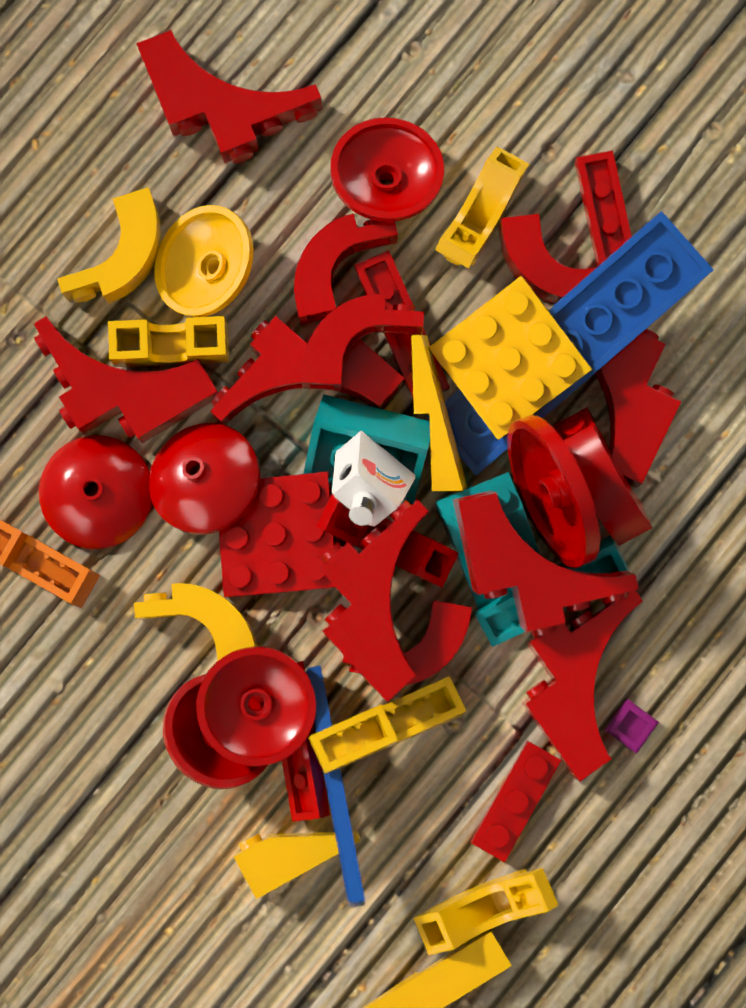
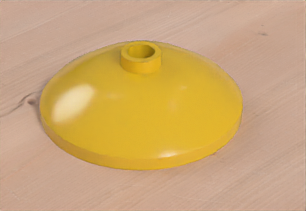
[154,205,253,317]

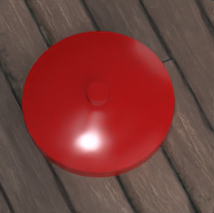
[507,415,600,568]

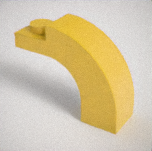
[435,146,530,268]
[57,187,161,304]
[134,583,257,661]
[413,868,559,955]

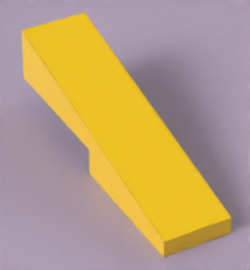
[412,335,468,491]
[309,676,466,774]
[362,931,512,1008]

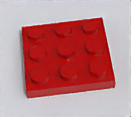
[219,472,336,598]

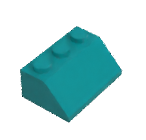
[303,394,430,505]

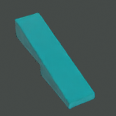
[475,535,629,647]

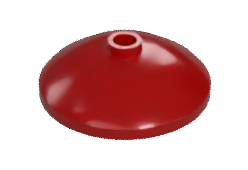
[330,117,444,222]
[149,423,260,535]
[39,435,153,549]
[196,646,316,766]
[163,674,268,789]

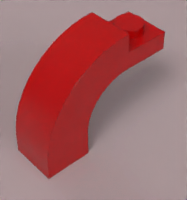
[294,213,398,325]
[498,214,597,304]
[302,294,424,391]
[554,407,653,546]
[316,493,459,588]
[342,600,472,685]

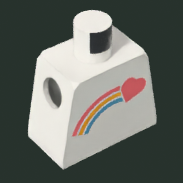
[332,430,416,526]

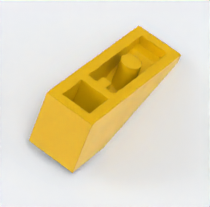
[234,831,361,899]

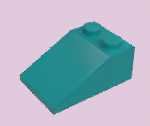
[435,472,540,610]

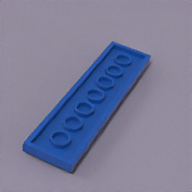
[427,211,714,476]

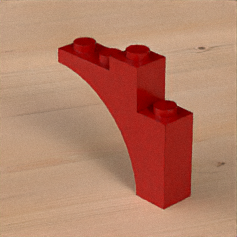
[136,30,322,164]
[33,316,218,443]
[210,316,405,425]
[594,329,681,488]
[453,491,639,636]
[319,499,429,702]
[522,590,643,782]

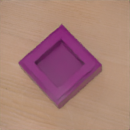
[604,699,659,754]

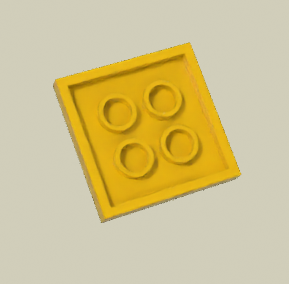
[428,276,592,440]

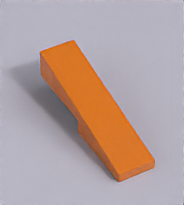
[0,519,100,608]

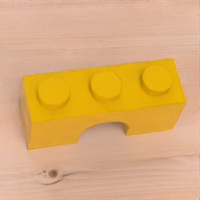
[108,316,229,368]

